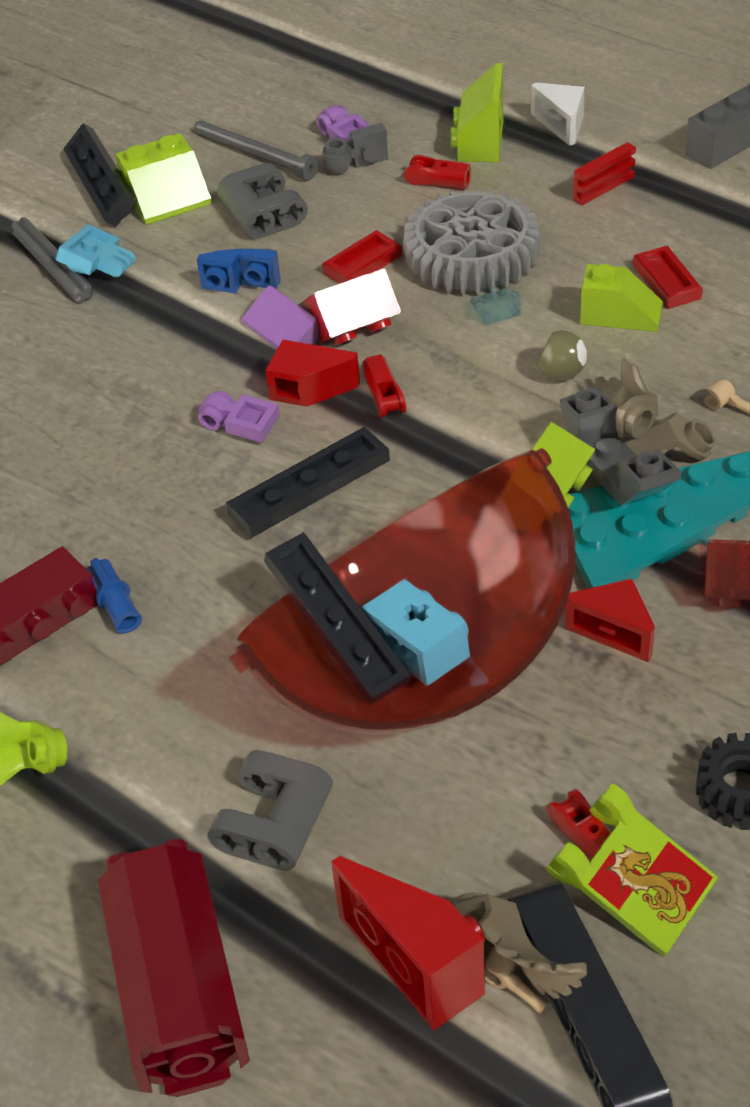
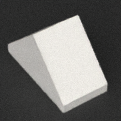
[531,83,585,146]

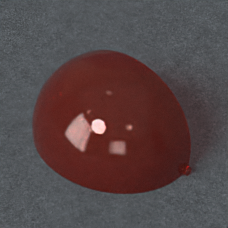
[229,448,575,735]

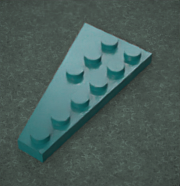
[553,451,750,589]

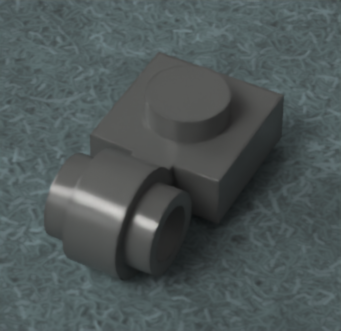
[323,123,388,174]

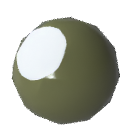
[538,330,587,381]

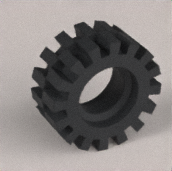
[696,733,750,830]

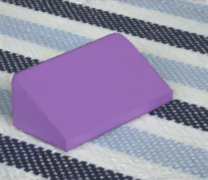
[242,286,320,349]

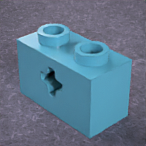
[362,579,470,686]

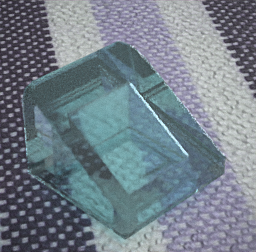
[471,288,521,325]

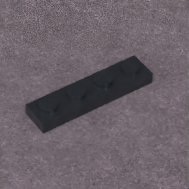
[63,123,137,227]
[226,427,390,538]
[264,532,411,706]

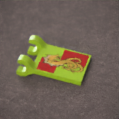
[545,783,718,957]

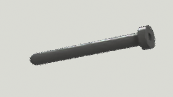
[194,121,318,180]

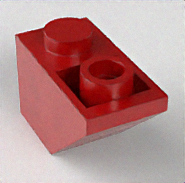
[266,339,360,407]

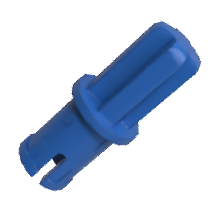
[87,558,142,634]

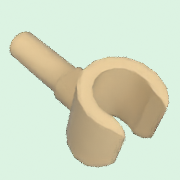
[704,379,750,414]
[484,946,549,1014]

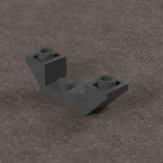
[560,388,681,505]

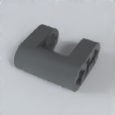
[217,163,308,239]
[207,750,333,871]

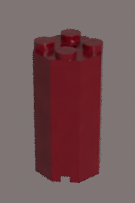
[98,839,250,1097]

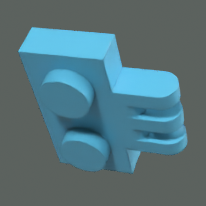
[56,224,136,277]

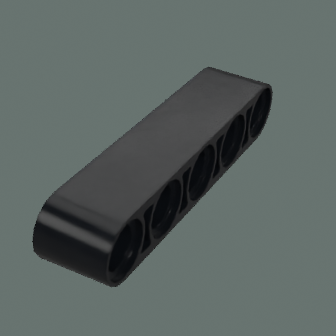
[507,880,673,1107]

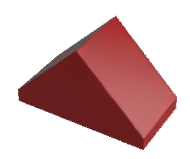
[565,579,655,662]

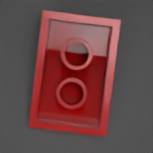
[331,856,486,1031]

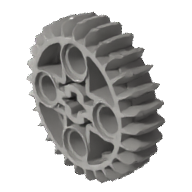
[403,188,540,296]

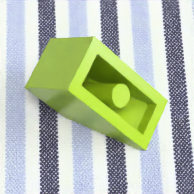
[580,264,663,332]

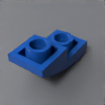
[197,249,281,294]

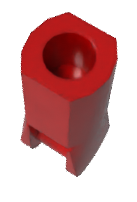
[404,155,471,190]
[361,354,407,418]
[547,789,612,861]

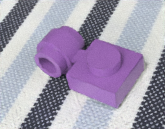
[317,105,371,143]
[198,391,280,443]

